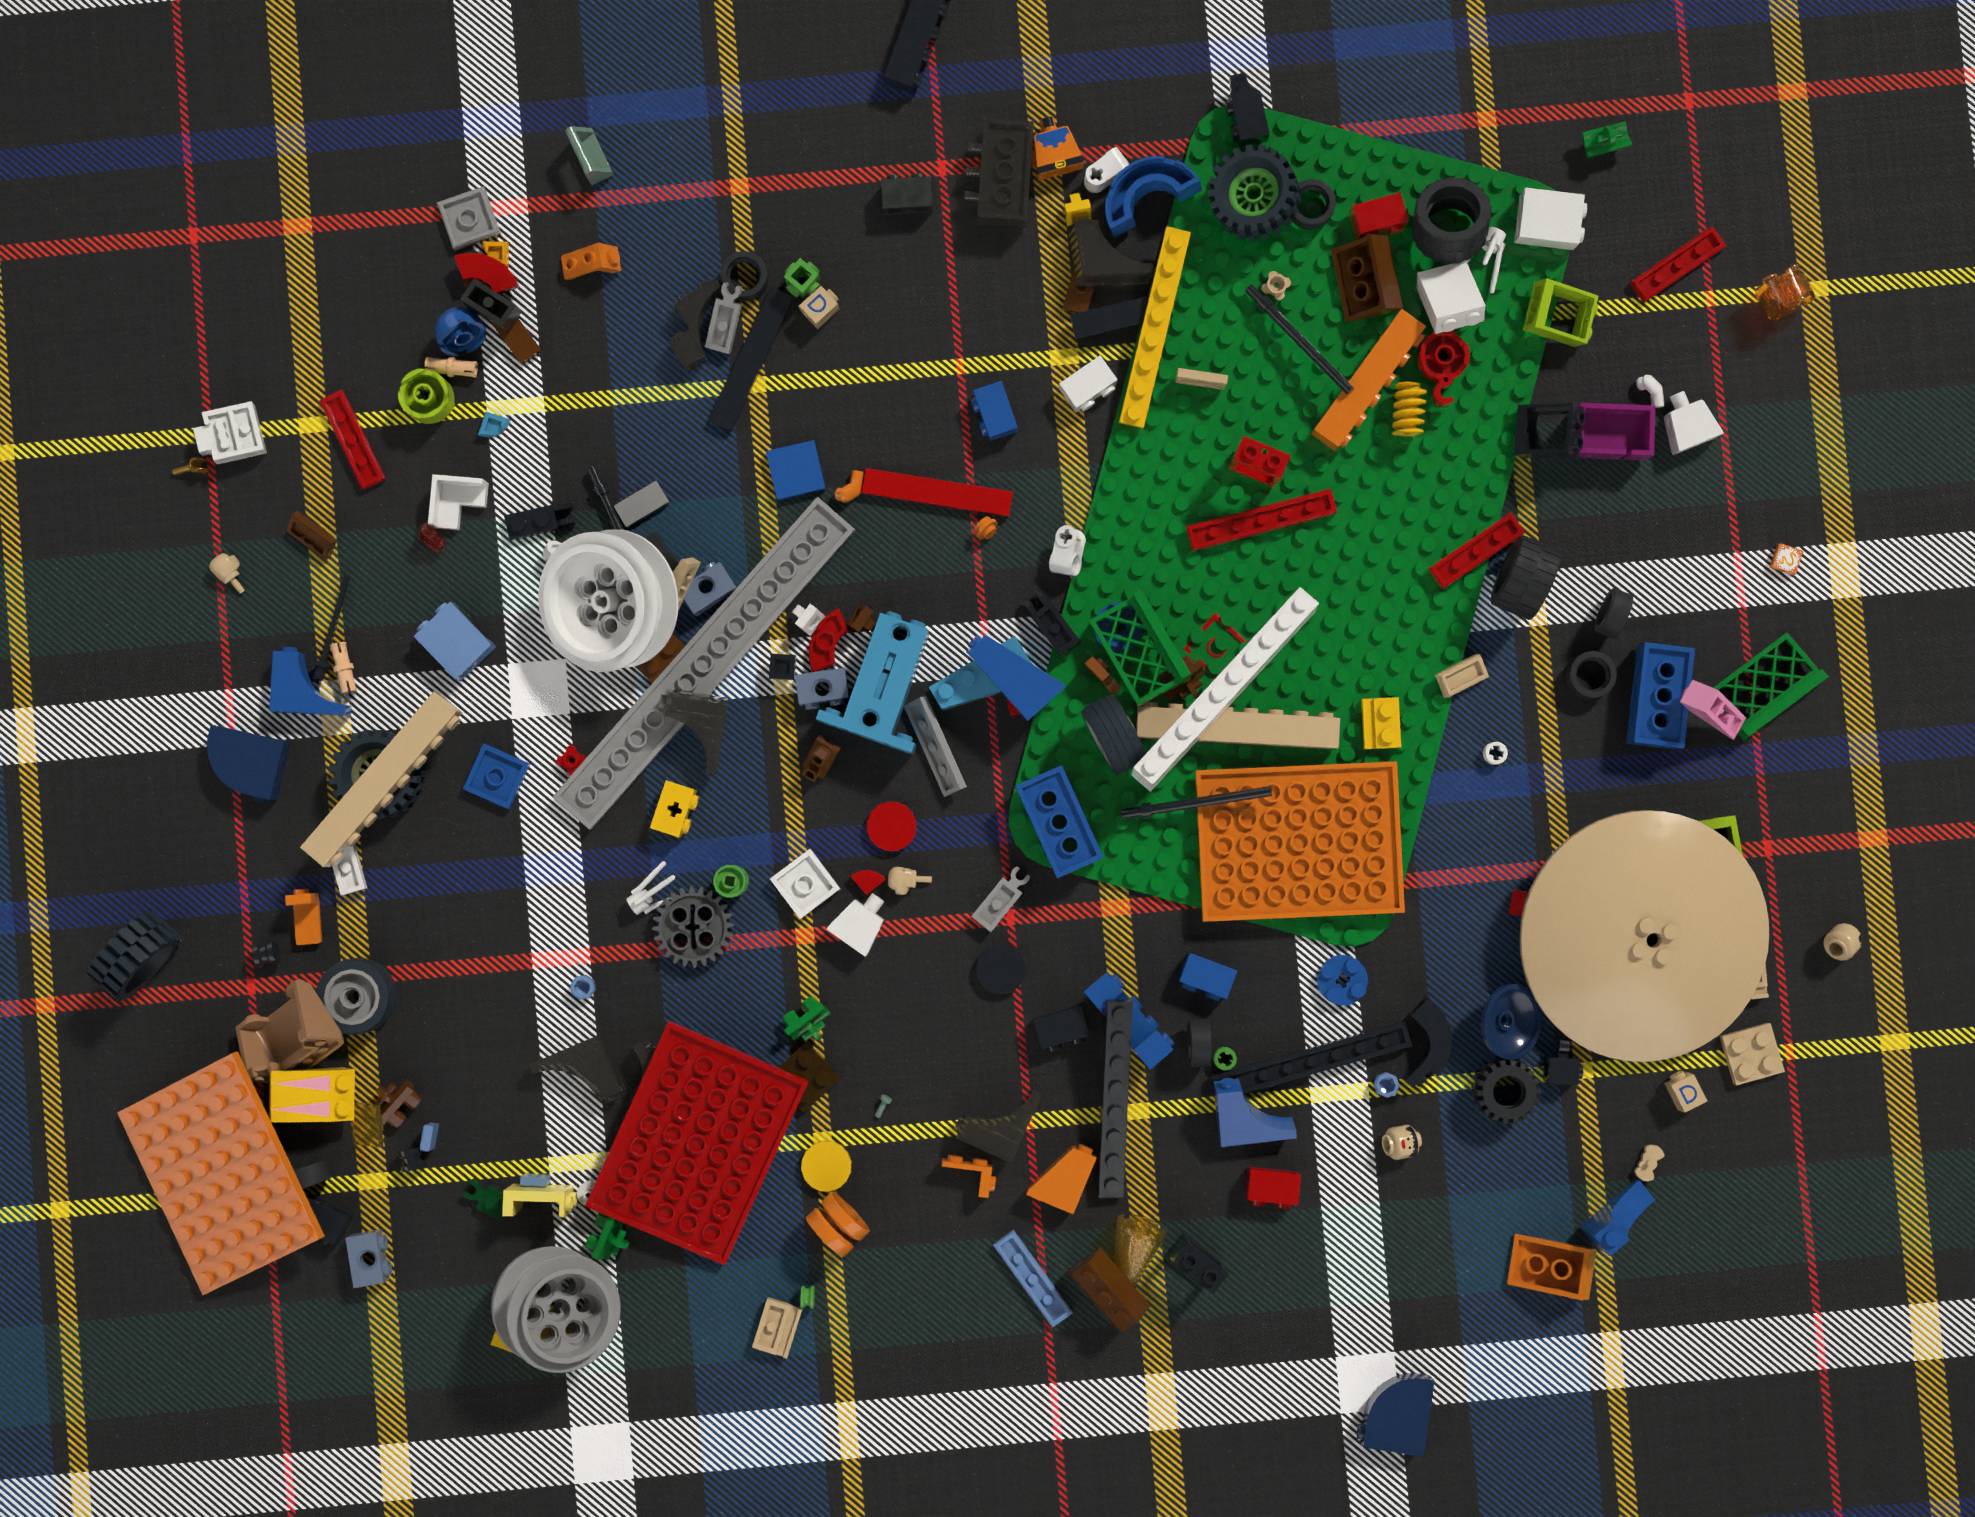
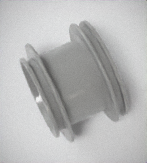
[491,1246,621,1373]

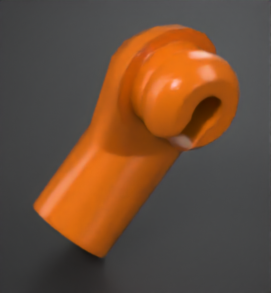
[834,470,864,503]

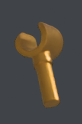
[172,457,208,475]

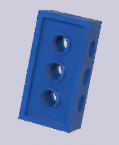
[1626,642,1695,750]
[1015,765,1104,878]

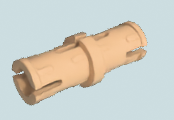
[425,357,478,378]
[330,642,357,694]

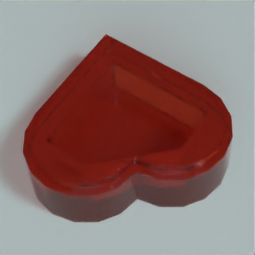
[418,523,446,552]

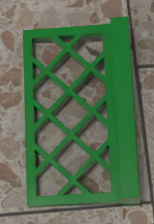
[1089,589,1191,707]
[1713,633,1829,741]

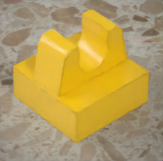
[1064,193,1091,226]

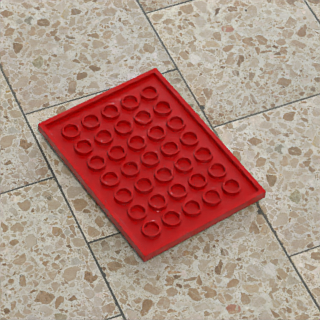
[585,1020,808,1265]

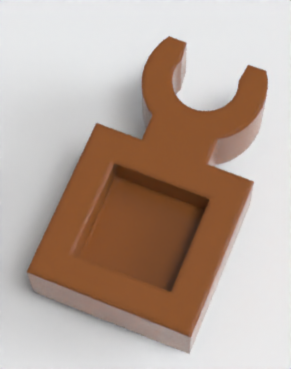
[1084,656,1121,695]

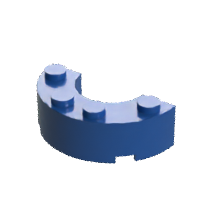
[1105,156,1202,238]
[1084,972,1175,1070]

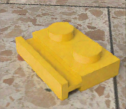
[1361,697,1401,749]

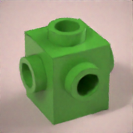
[784,258,821,300]

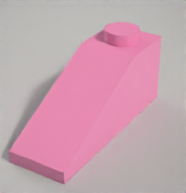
[1680,680,1746,739]

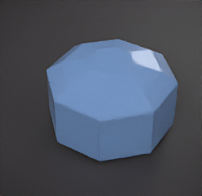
[570,975,596,1000]
[1373,1072,1400,1098]

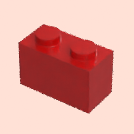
[1349,192,1409,240]
[1245,1167,1301,1209]

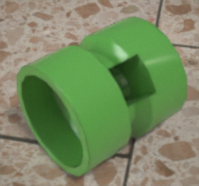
[713,865,749,897]

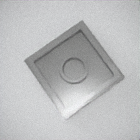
[437,186,501,251]

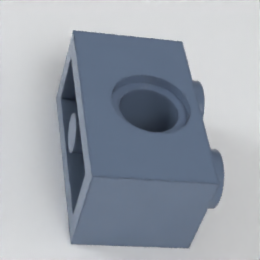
[684,562,737,617]
[795,668,850,710]
[345,1229,392,1288]

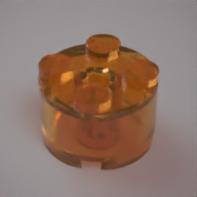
[1755,264,1816,320]

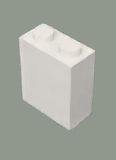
[1514,188,1587,250]
[1416,260,1486,334]

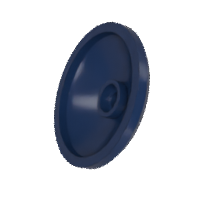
[1481,984,1542,1060]

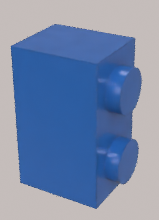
[970,381,1018,442]
[1178,952,1237,1001]

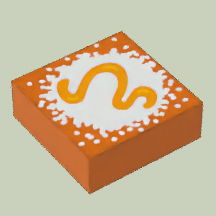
[1769,543,1803,575]

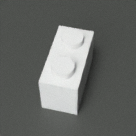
[1059,356,1117,413]

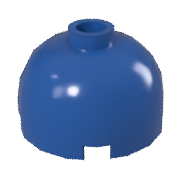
[434,307,486,356]

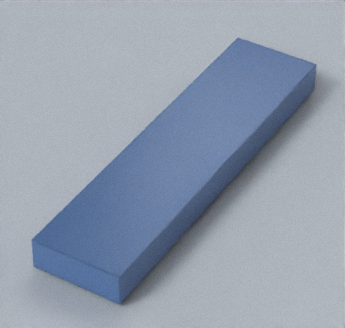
[993,1229,1073,1328]

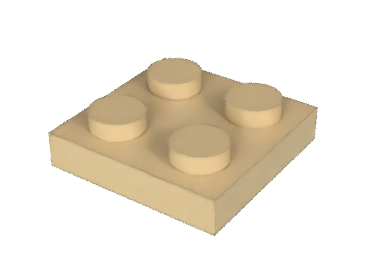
[1719,1023,1785,1085]

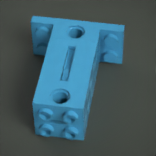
[816,611,929,755]

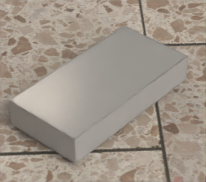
[614,481,670,528]

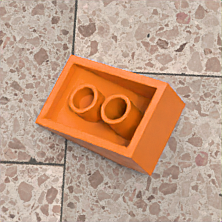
[1507,1234,1597,1300]

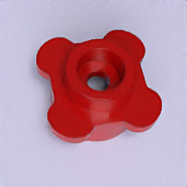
[557,745,587,775]

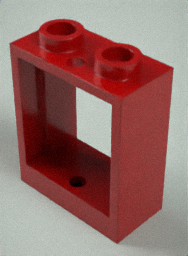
[1228,436,1291,488]

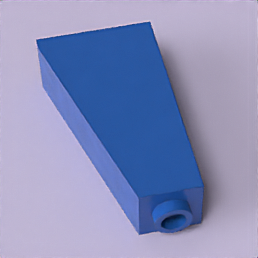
[966,635,1065,721]

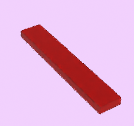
[862,468,1013,517]
[1186,489,1337,552]

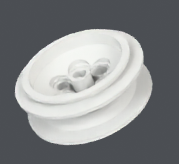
[538,529,678,672]

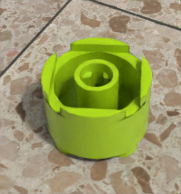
[398,369,455,424]

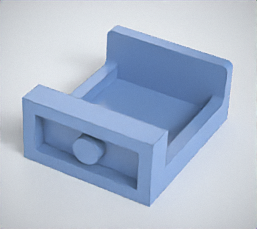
[414,602,496,681]

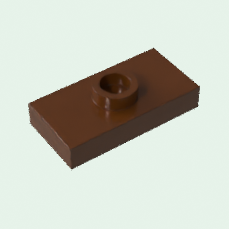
[1062,261,1100,313]
[286,511,337,560]

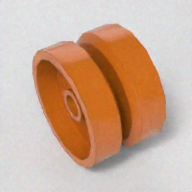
[806,1191,870,1257]

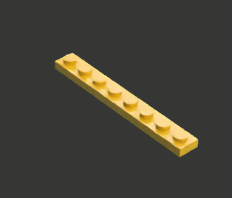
[1119,226,1191,429]

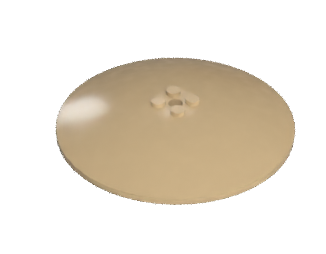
[1520,810,1769,1062]

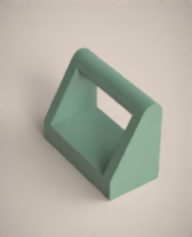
[565,126,613,186]

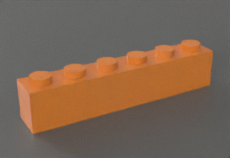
[1311,309,1426,451]

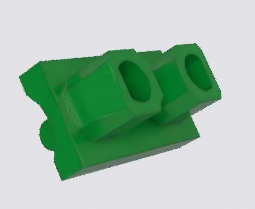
[1581,121,1632,158]
[782,996,831,1041]
[585,1213,630,1260]

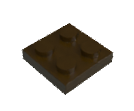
[779,1041,841,1113]

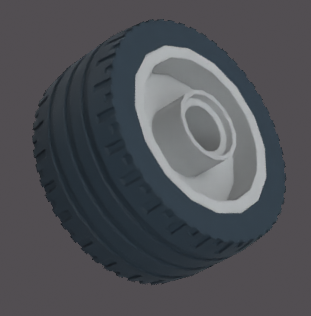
[1081,694,1146,776]
[316,958,397,1035]

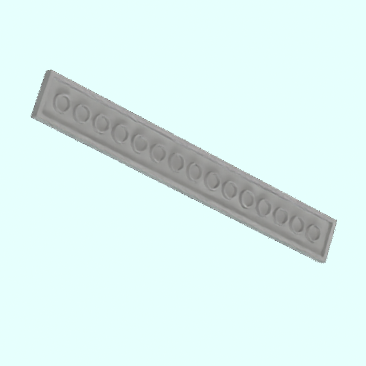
[553,497,855,830]

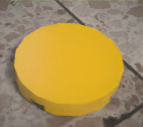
[801,1140,852,1192]

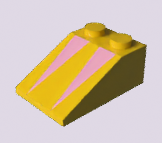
[269,1067,355,1122]

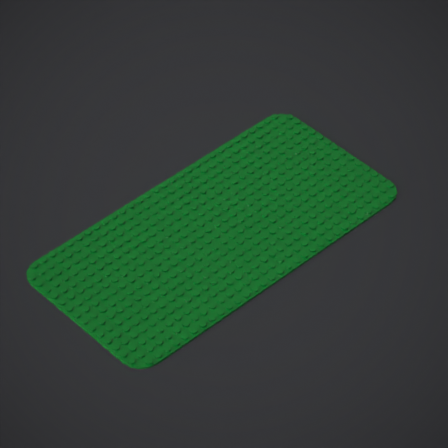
[1009,106,1570,947]

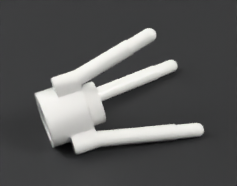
[1466,227,1506,294]
[627,861,680,915]

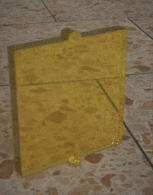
[351,1102,384,1148]

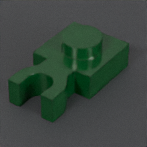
[462,1178,503,1220]

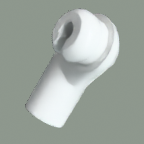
[1636,375,1664,409]

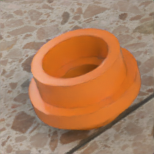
[974,516,998,540]

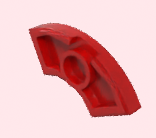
[455,253,519,294]
[809,608,849,672]

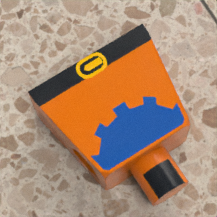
[1034,116,1084,181]

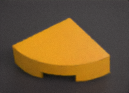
[483,241,509,268]

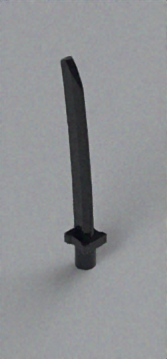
[313,575,349,681]

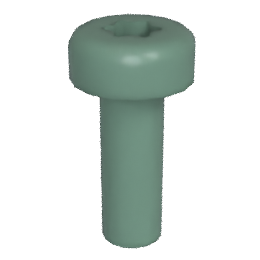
[875,1094,892,1118]

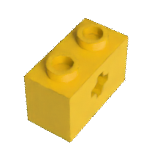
[650,780,699,838]

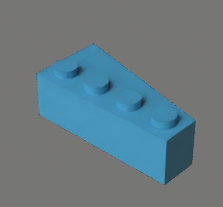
[929,636,1032,711]

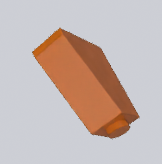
[1026,1144,1096,1214]

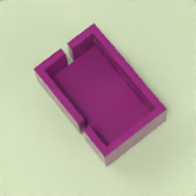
[1578,403,1655,461]

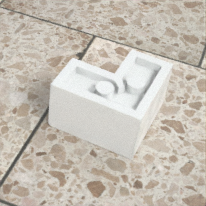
[428,474,489,530]

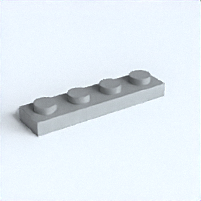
[904,695,967,797]

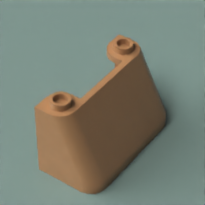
[235,980,344,1083]

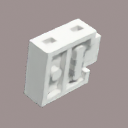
[193,401,267,464]

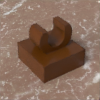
[846,604,876,632]

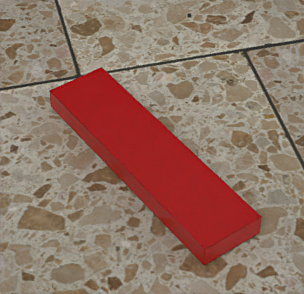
[1629,226,1727,303]
[319,389,386,490]
[1428,512,1526,589]

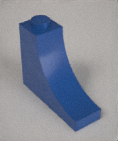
[269,647,352,716]
[1214,1078,1297,1147]
[1579,1179,1655,1256]

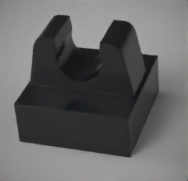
[769,653,796,681]

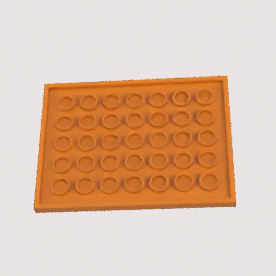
[1195,761,1405,922]
[118,1051,325,1295]

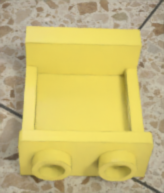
[502,1184,577,1218]

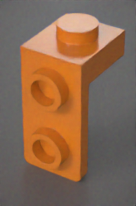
[561,243,621,280]
[285,889,322,945]
[941,1155,996,1198]

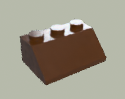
[1331,234,1403,323]
[1066,1247,1150,1332]

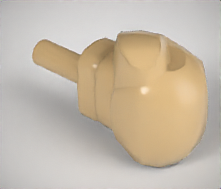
[209,553,245,594]
[888,867,932,895]

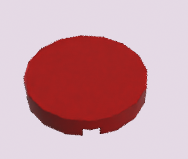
[867,802,917,851]

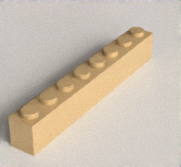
[300,691,463,867]
[1136,702,1340,749]

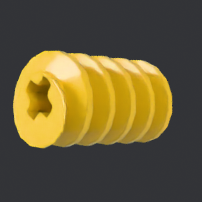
[1392,382,1427,436]

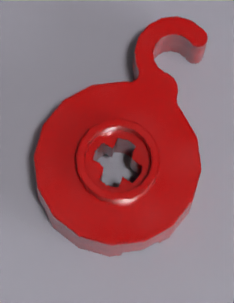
[1416,331,1470,407]

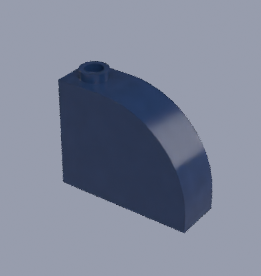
[207,725,291,804]
[1357,1373,1435,1457]

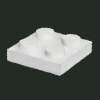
[770,849,840,919]

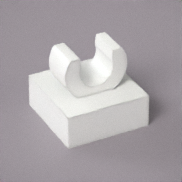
[792,604,826,636]

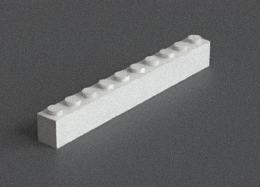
[1132,587,1319,792]

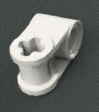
[1084,147,1129,193]
[1049,525,1086,576]

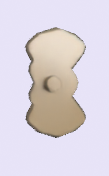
[1634,1145,1664,1182]

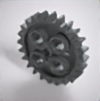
[652,886,735,968]

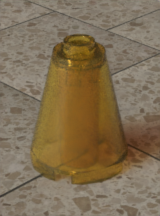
[1114,1214,1166,1286]

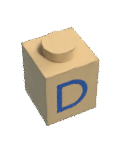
[799,286,839,329]
[1664,1071,1707,1112]

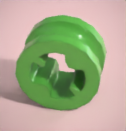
[1213,1047,1237,1070]
[800,1286,815,1309]

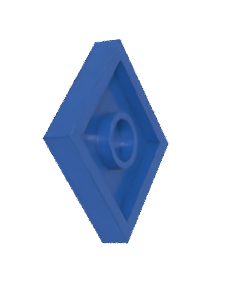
[766,440,826,501]
[463,743,530,809]

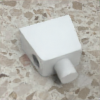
[1664,391,1724,455]
[827,893,884,957]

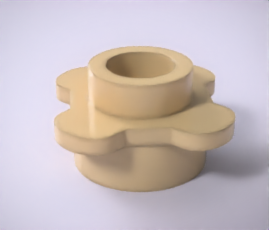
[1262,271,1291,300]

